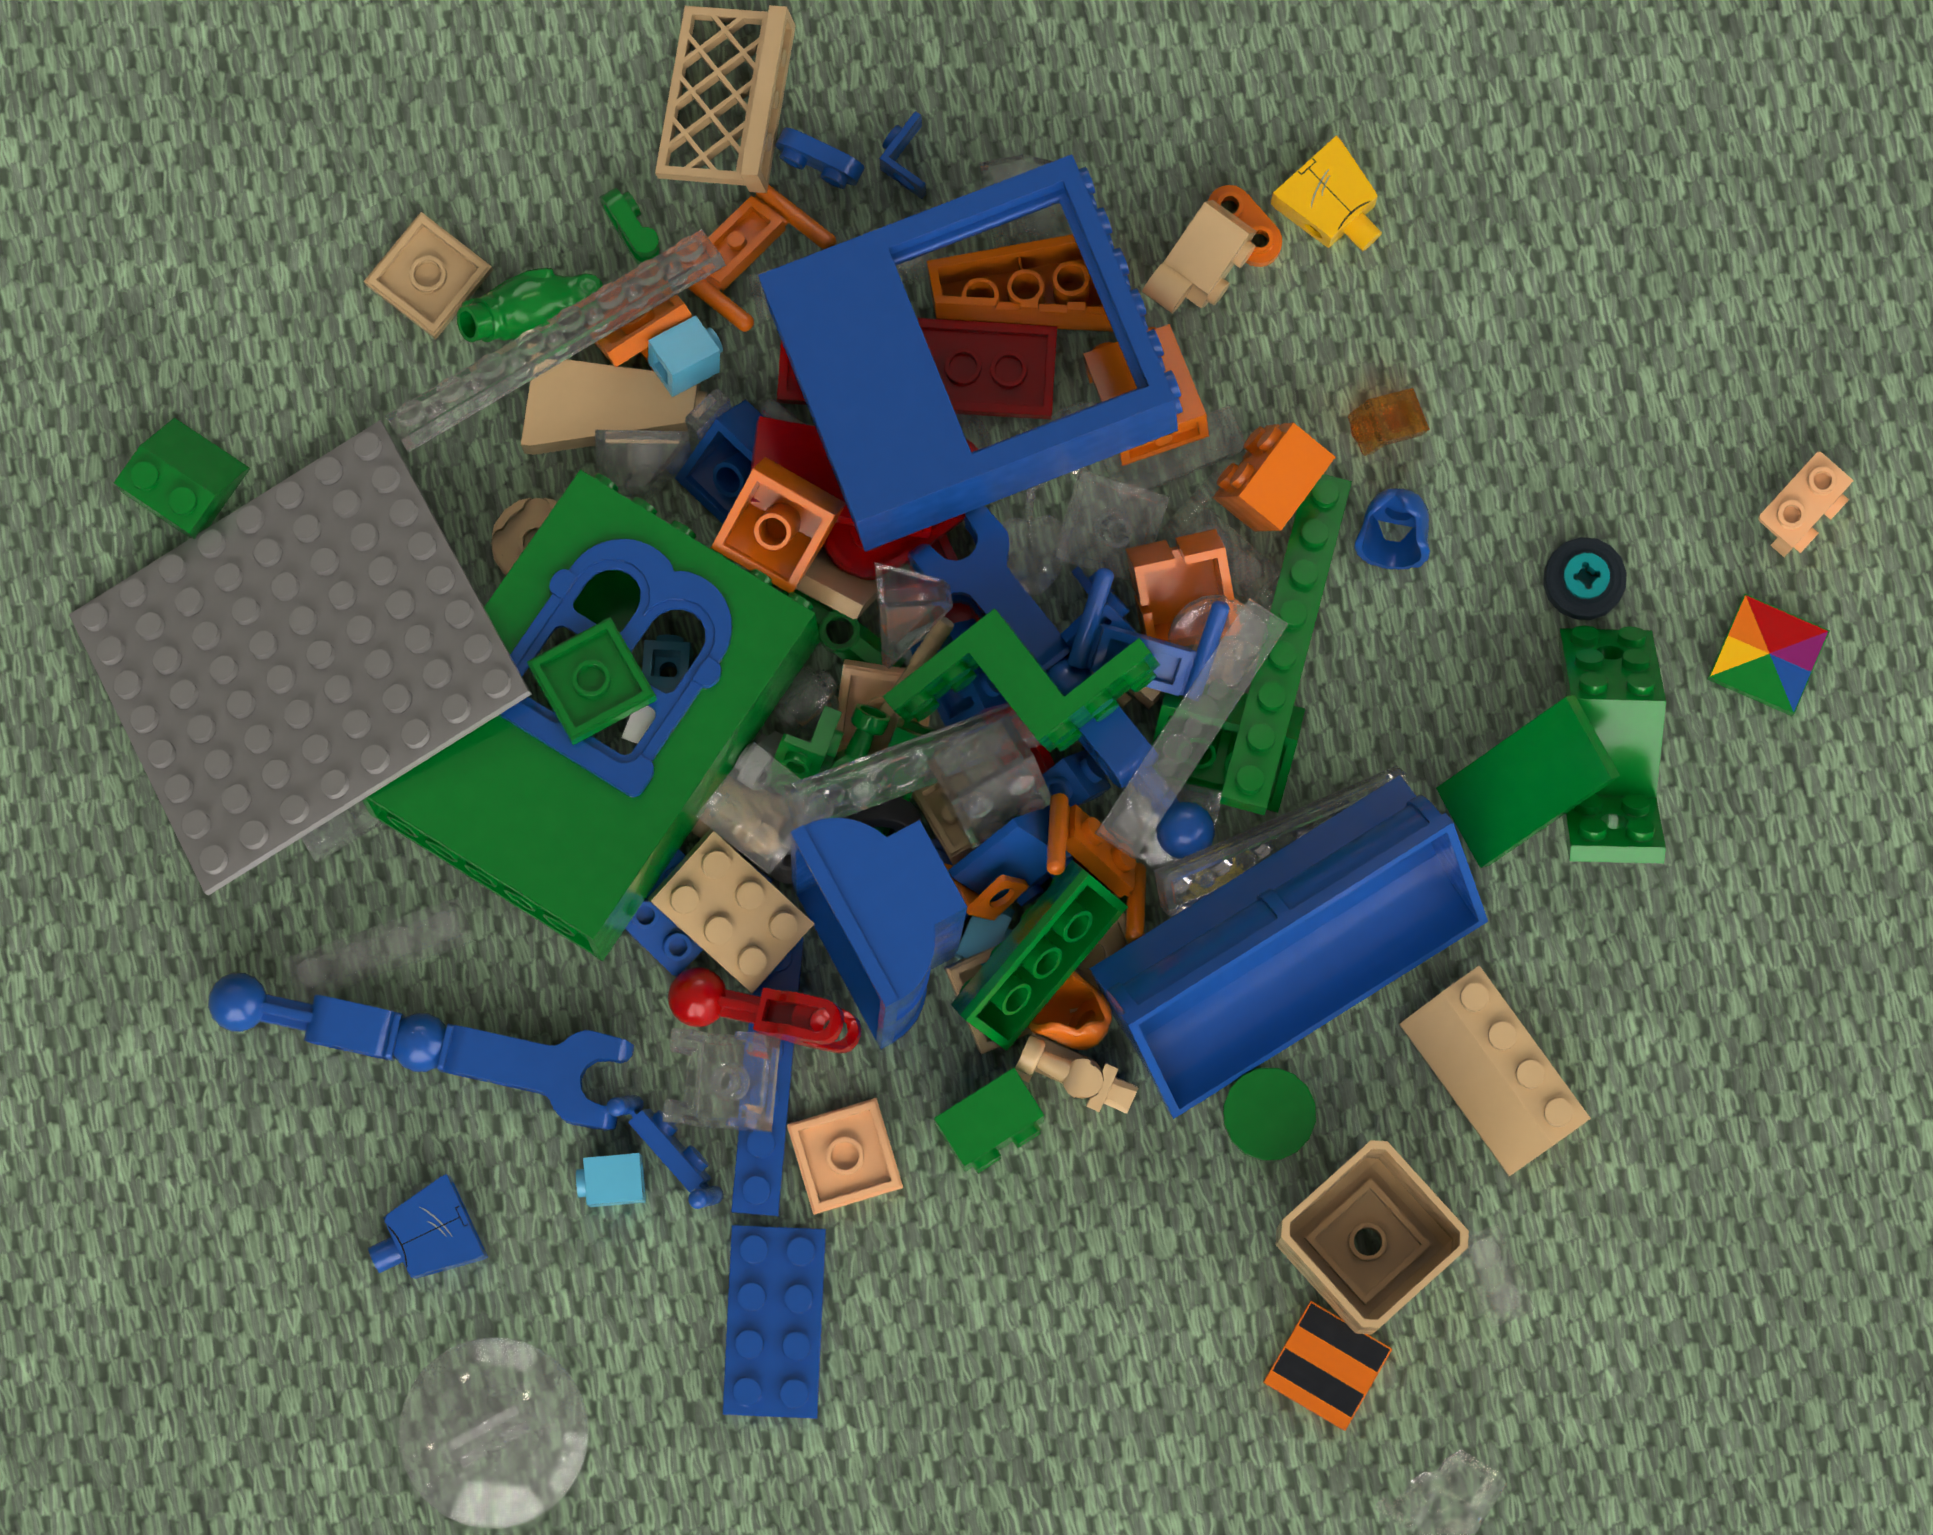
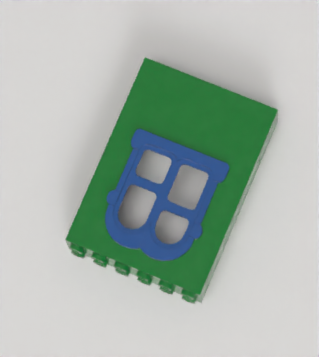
[362,469,820,961]

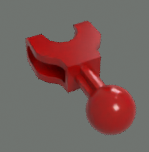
[668,967,861,1054]

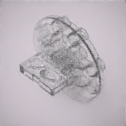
[399,1337,589,1529]

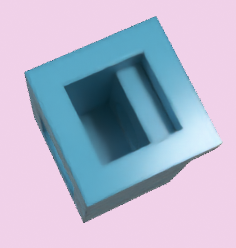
[642,634,694,693]
[954,907,1015,966]

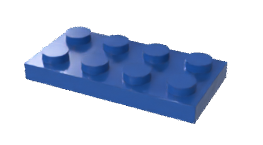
[723,1225,826,1419]

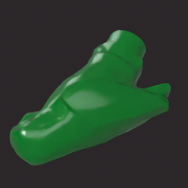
[457,268,607,343]

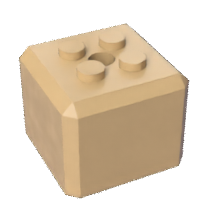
[1276,1140,1469,1334]

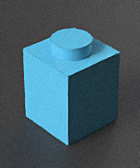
[648,315,723,397]
[576,1153,646,1207]

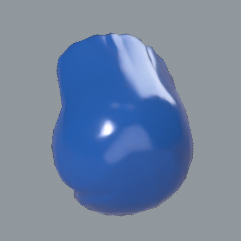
[1354,488,1430,570]

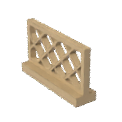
[655,5,796,193]

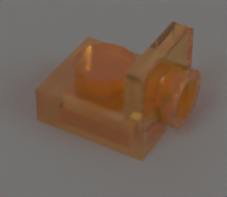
[1348,388,1430,456]

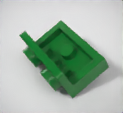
[765,706,844,802]

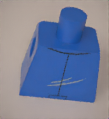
[368,1174,488,1279]

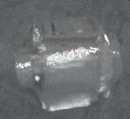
[773,668,840,736]

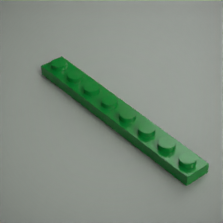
[1219,474,1352,816]

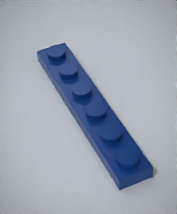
[731,937,804,1217]

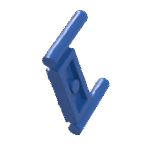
[1067,568,1230,701]
[607,1095,724,1209]

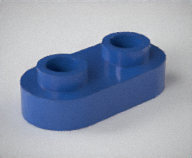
[775,127,865,189]

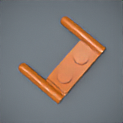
[673,184,837,332]
[1046,793,1147,943]

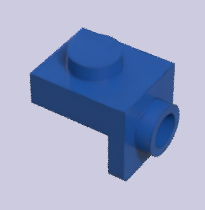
[1031,750,1111,807]

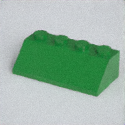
[951,860,1128,1051]

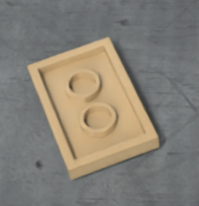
[647,829,815,993]

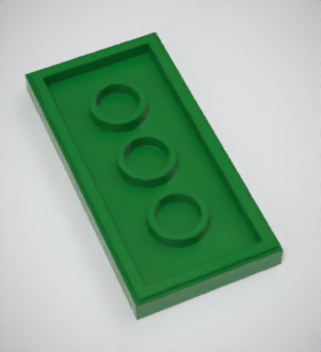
[1436,694,1620,868]

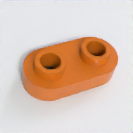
[1208,185,1282,267]

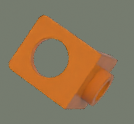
[944,863,1029,921]

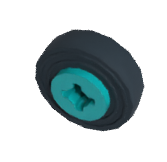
[1543,537,1627,620]

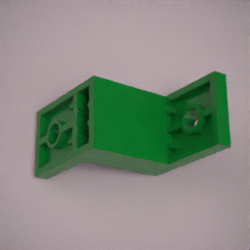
[882,608,1160,752]
[1559,625,1666,864]

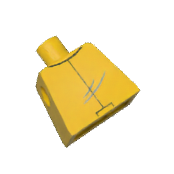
[1271,135,1382,252]

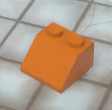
[711,457,846,593]

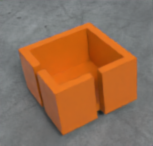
[1212,422,1335,532]
[1125,529,1240,646]

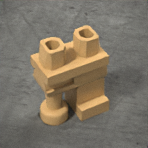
[1015,1032,1138,1114]

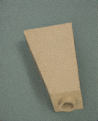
[521,355,708,455]

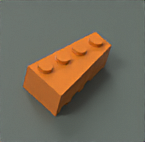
[927,234,1114,332]

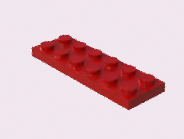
[777,318,1057,420]

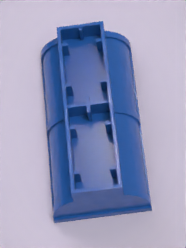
[1090,775,1488,1119]
[790,818,967,1050]

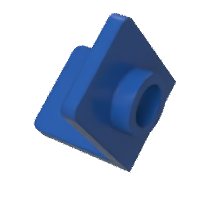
[879,111,926,199]

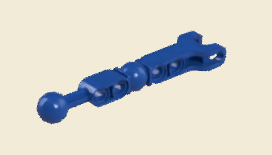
[908,506,1215,860]
[208,973,634,1131]

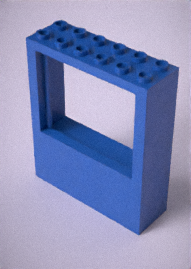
[758,154,1183,552]

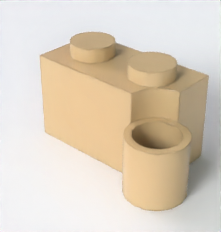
[1142,200,1257,314]

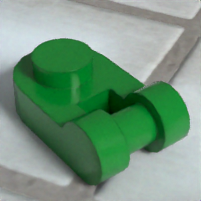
[599,188,660,267]

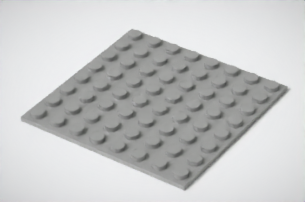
[69,420,532,896]

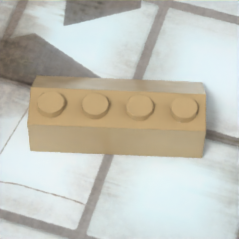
[1399,965,1591,1176]

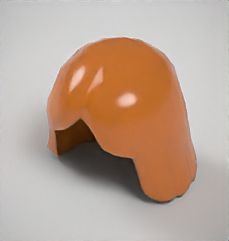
[1028,971,1112,1050]

